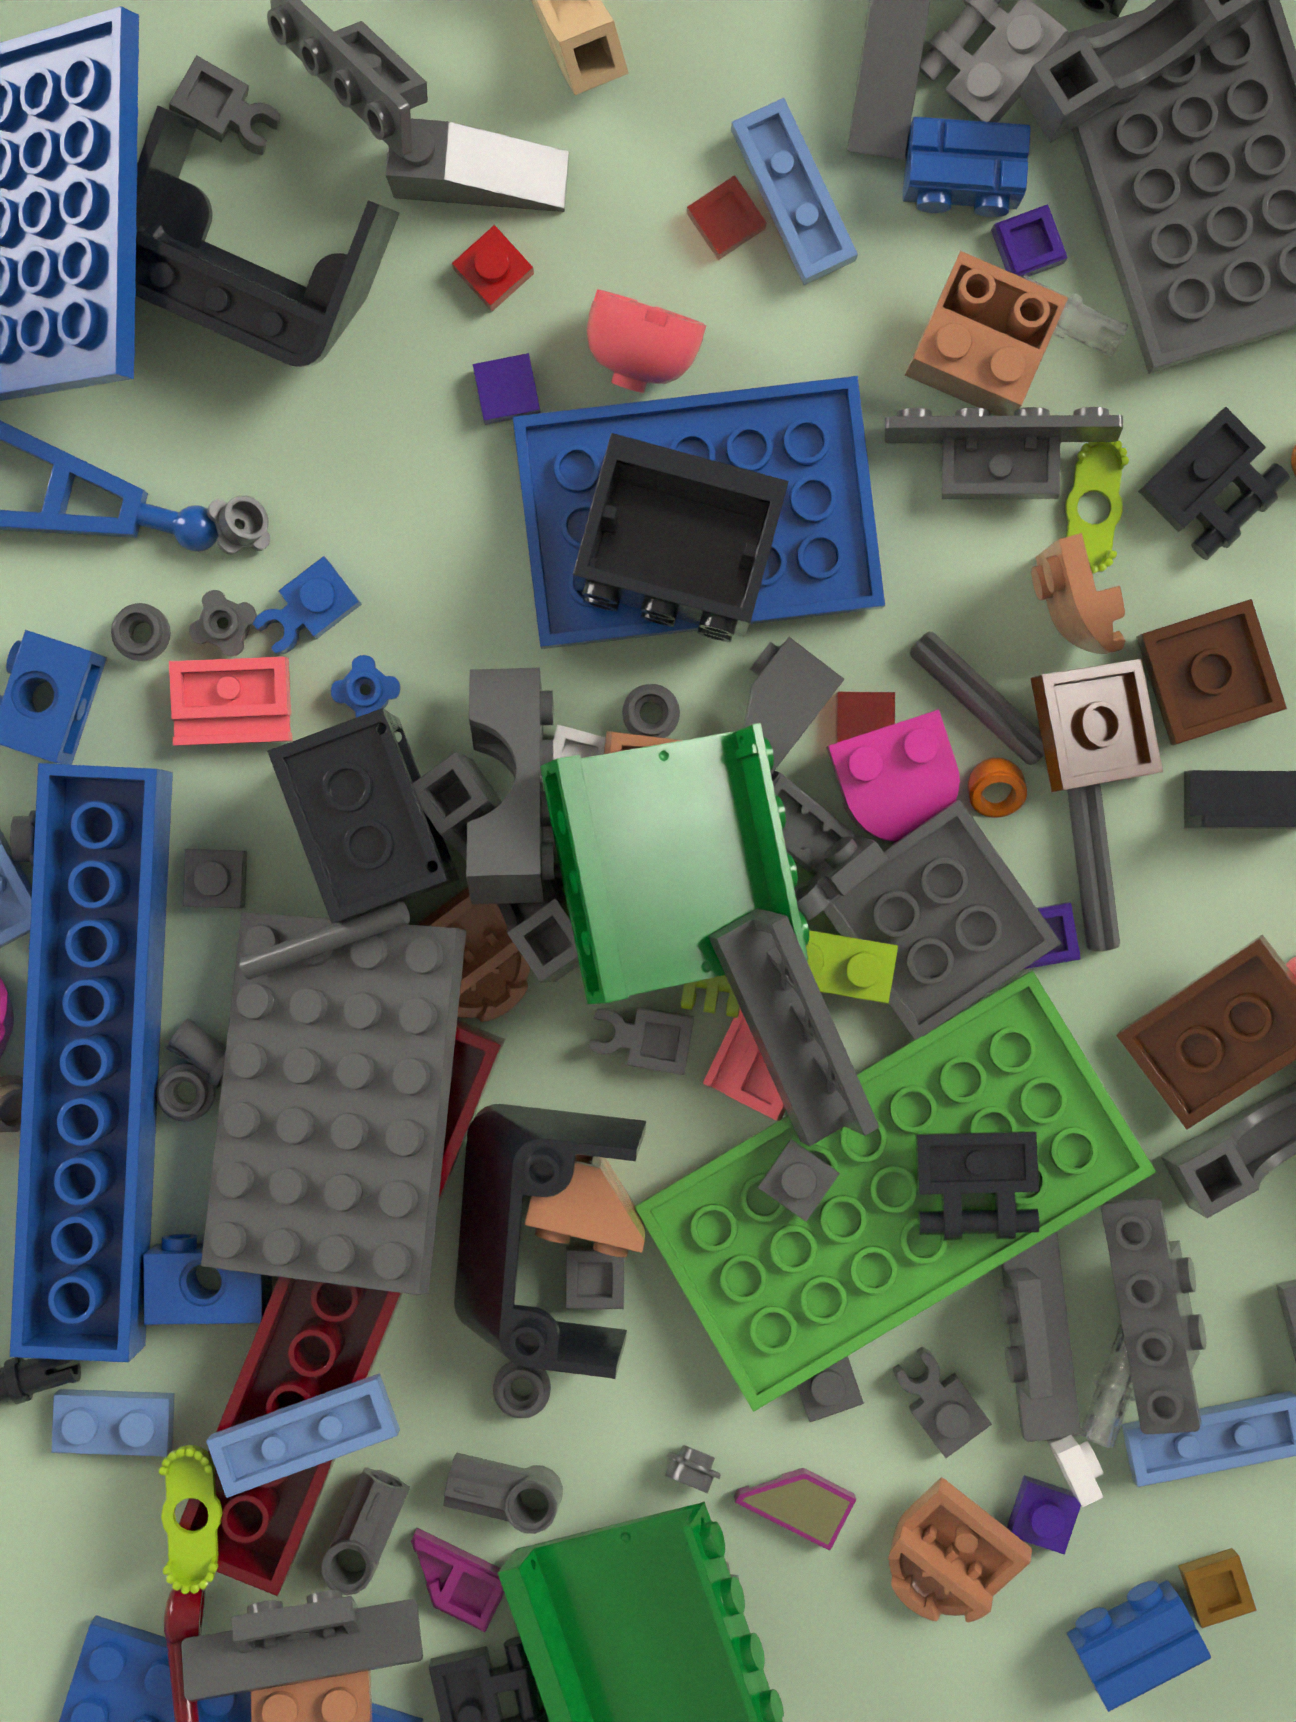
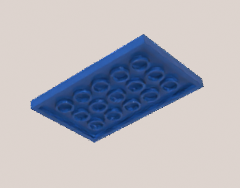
[0,6,139,401]
[513,376,885,649]

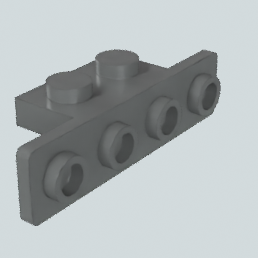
[267,0,428,157]
[885,407,1123,499]
[1101,1197,1206,1434]
[998,1232,1081,1442]
[181,1590,423,1702]

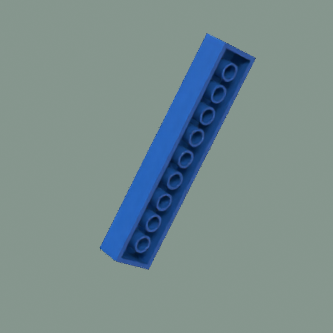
[10,763,173,1363]

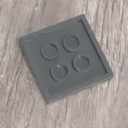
[823,799,1061,1040]

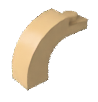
[531,0,629,95]

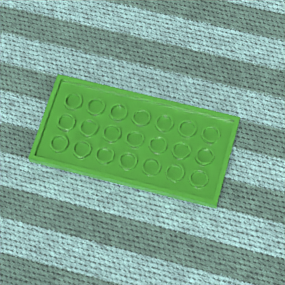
[635,970,1156,1412]

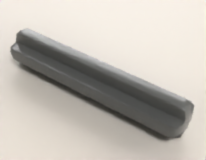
[910,631,1045,765]
[1067,784,1120,952]

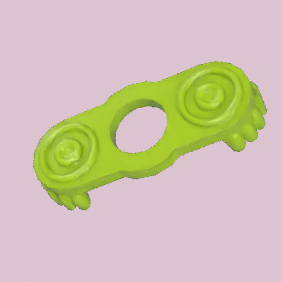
[1064,441,1129,574]
[159,1445,222,1594]

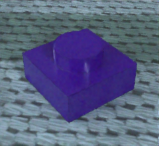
[1006,1475,1081,1555]

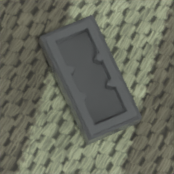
[771,771,856,876]

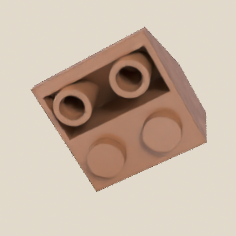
[905,251,1068,416]
[525,1154,645,1257]

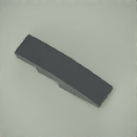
[847,0,930,160]

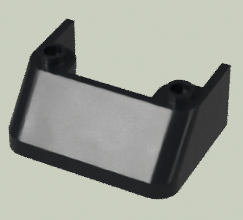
[135,105,400,367]
[454,1104,646,1379]

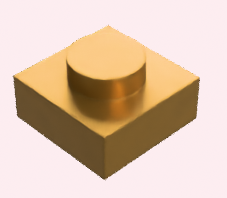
[1178,1548,1257,1628]

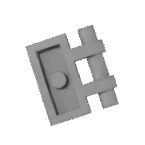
[920,0,1070,123]

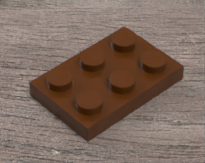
[1116,934,1296,1130]

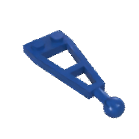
[0,420,219,552]

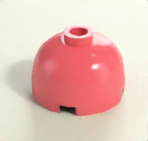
[587,289,707,393]

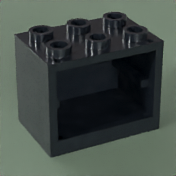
[573,433,789,642]
[267,708,459,924]

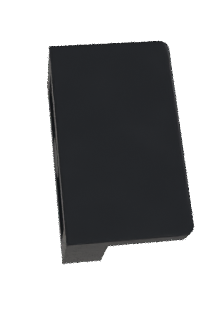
[1184,770,1296,829]

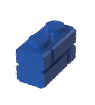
[902,117,1031,217]
[1066,1580,1211,1712]

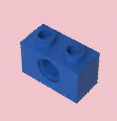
[0,630,107,765]
[143,1234,272,1325]

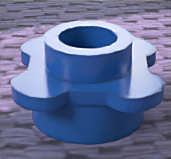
[331,655,401,718]

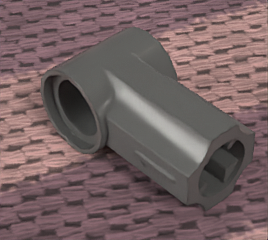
[443,1452,563,1534]
[321,1467,410,1595]

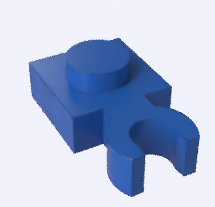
[253,556,362,655]

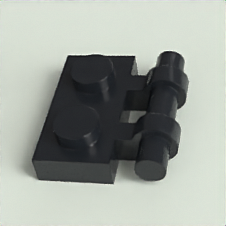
[1138,407,1290,560]
[915,1131,1040,1241]
[429,1637,550,1722]

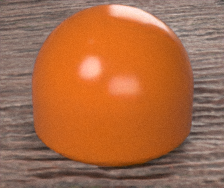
[968,758,1027,817]

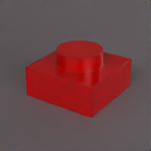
[452,224,534,311]

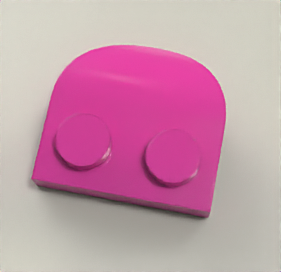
[826,709,960,842]

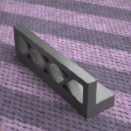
[708,908,879,1146]

